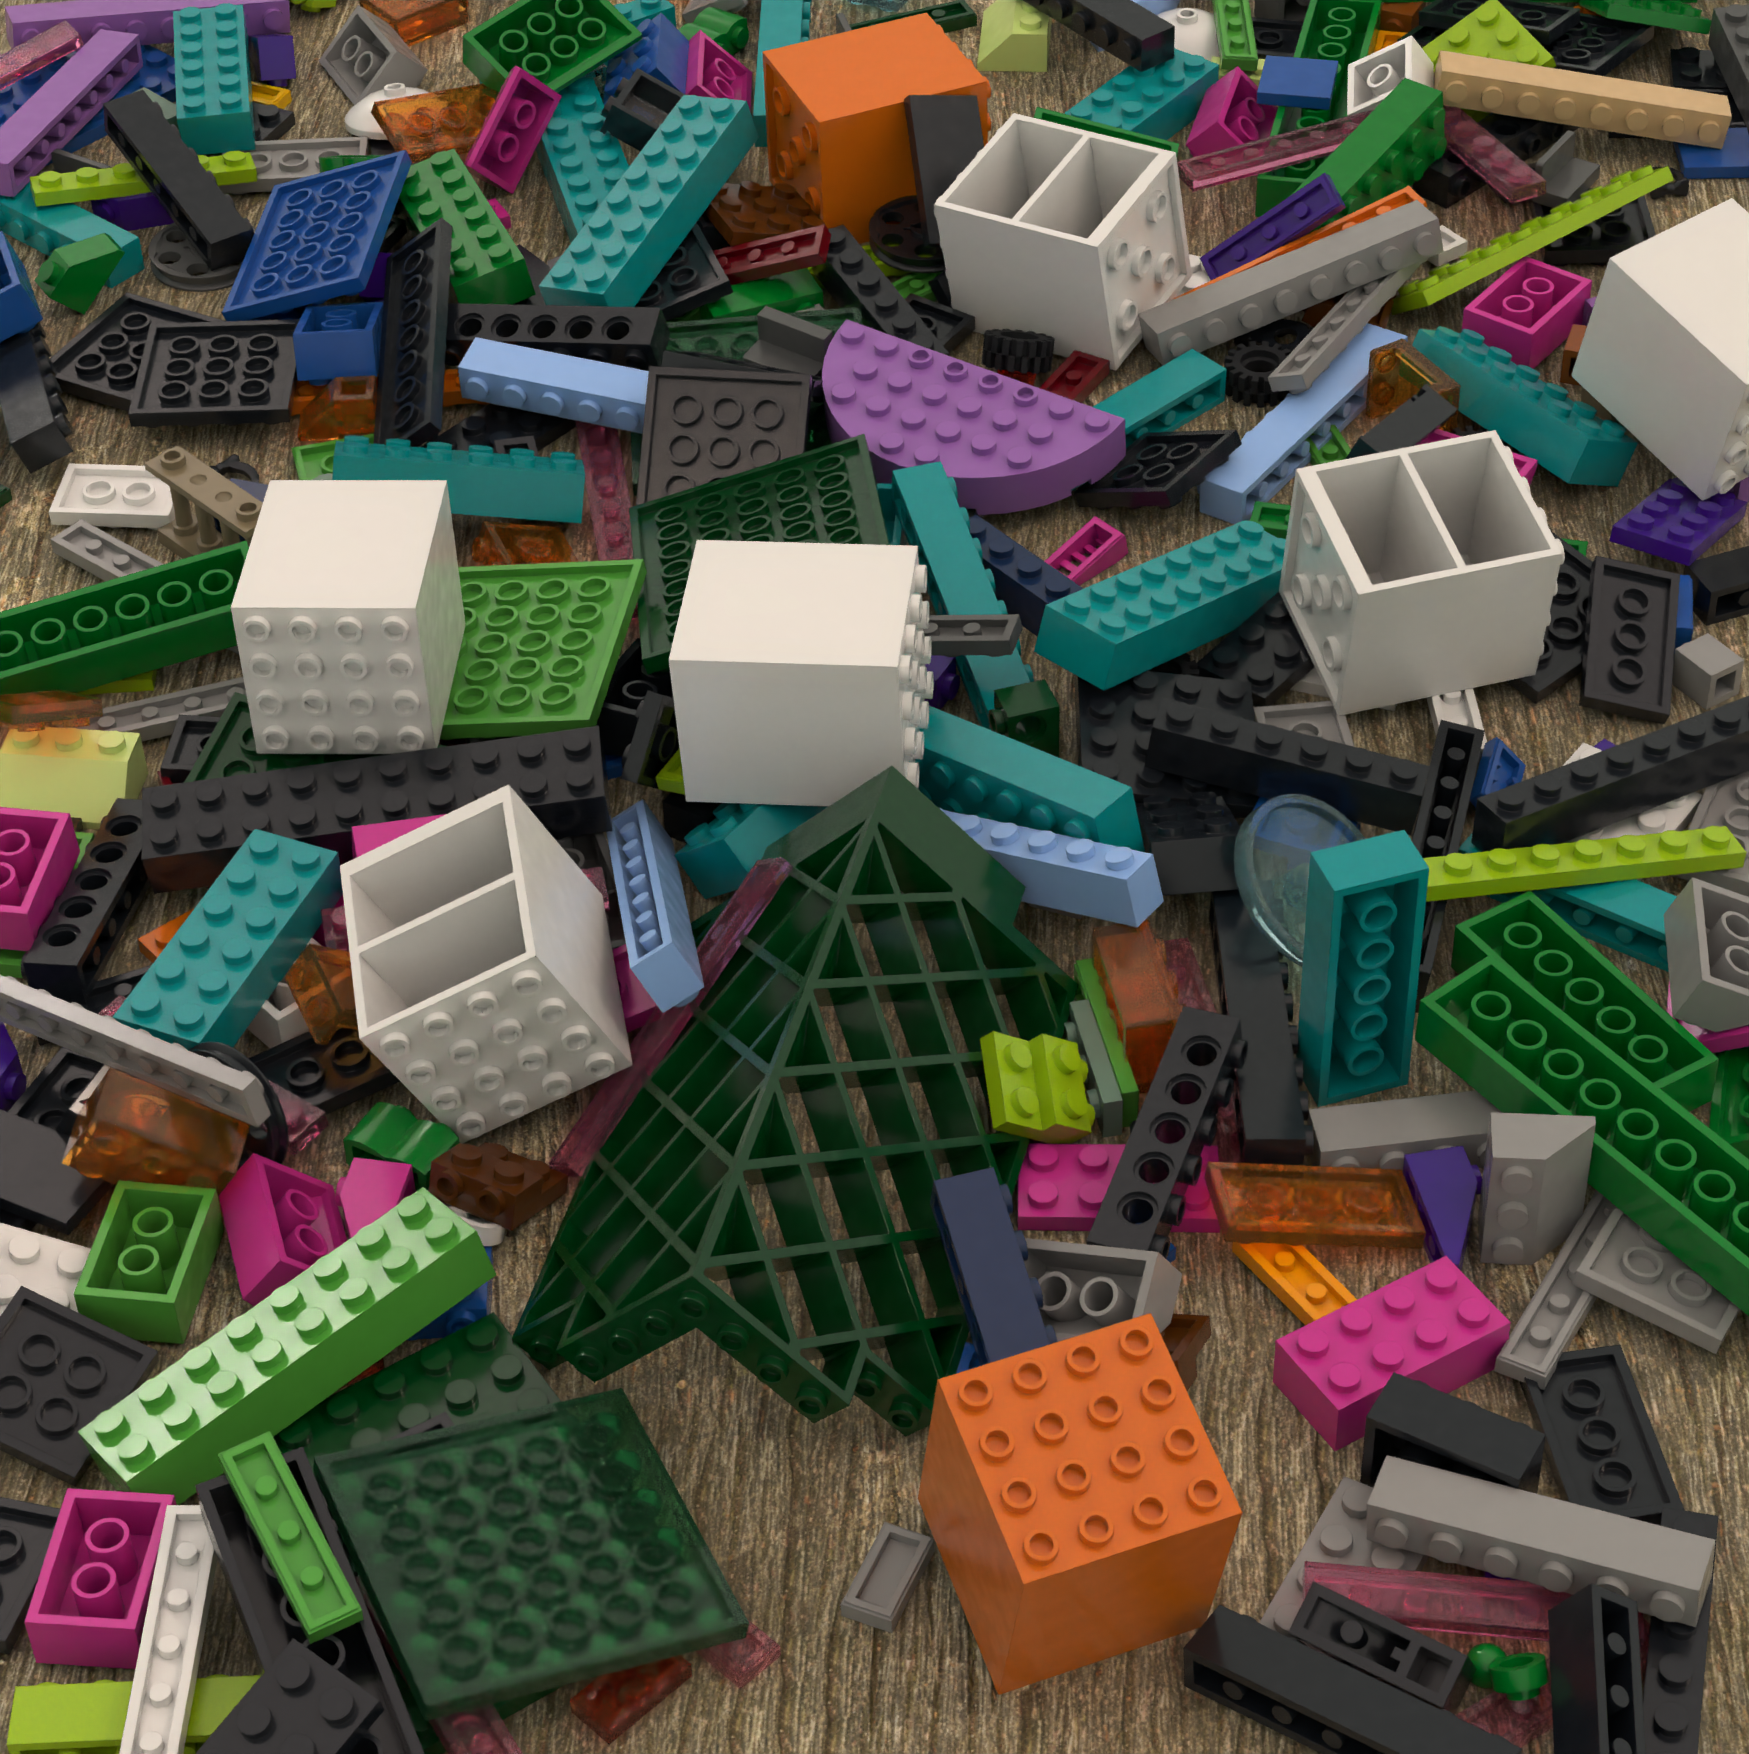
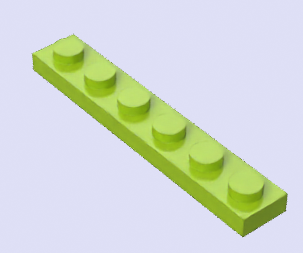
[29,151,257,207]

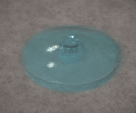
[1234,794,1366,967]

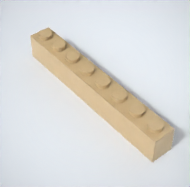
[1434,50,1732,149]

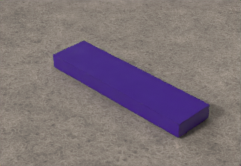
[1200,173,1346,280]

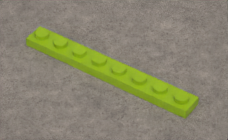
[1423,826,1746,902]

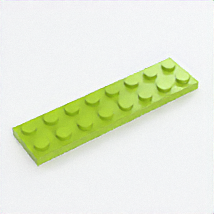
[1391,164,1674,315]

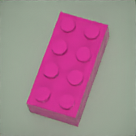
[1273,1256,1511,1451]

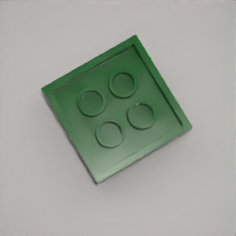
[1579,0,1712,35]

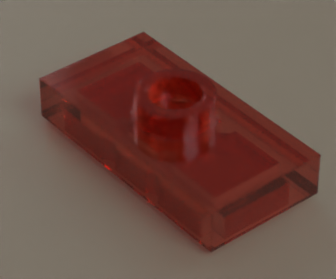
[570,1632,692,1745]

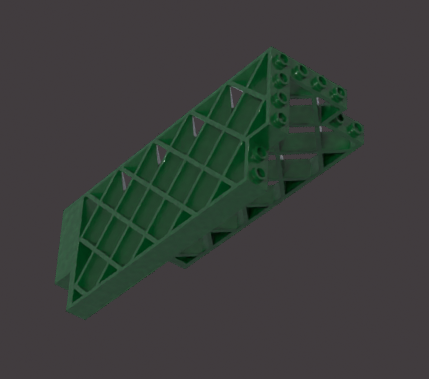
[511,766,1079,1437]

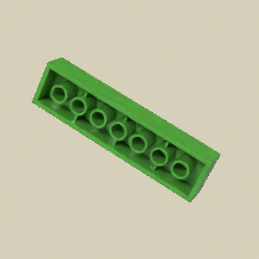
[78,1187,496,1505]

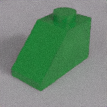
[34,233,125,315]

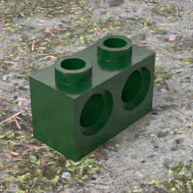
[988,679,1060,758]

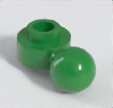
[1467,1643,1550,1701]

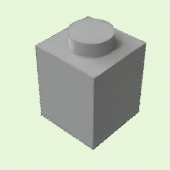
[1672,633,1744,710]

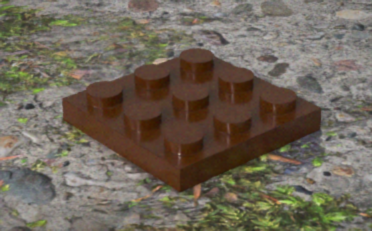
[704,181,828,246]

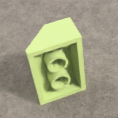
[977,0,1052,72]
[0,725,148,830]

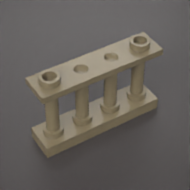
[144,445,263,559]

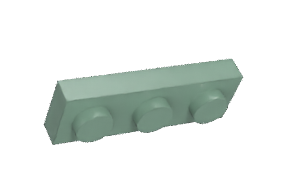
[1063,999,1123,1138]

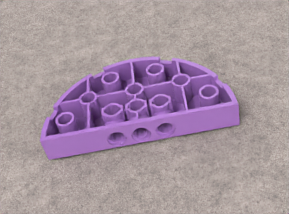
[822,319,1126,515]

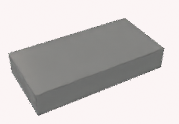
[841,1522,935,1633]

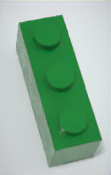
[700,268,824,342]

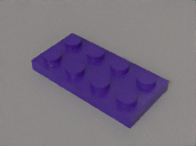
[1609,477,1748,566]

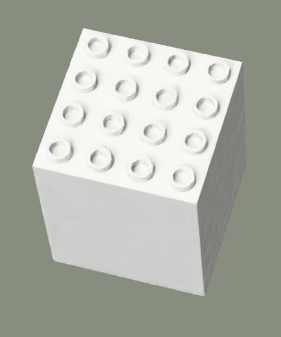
[934,113,1192,371]
[1571,198,1749,501]
[1279,430,1565,716]
[231,480,466,754]
[669,540,934,807]
[340,784,633,1144]

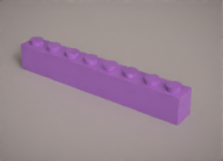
[5,0,290,56]
[0,29,143,197]

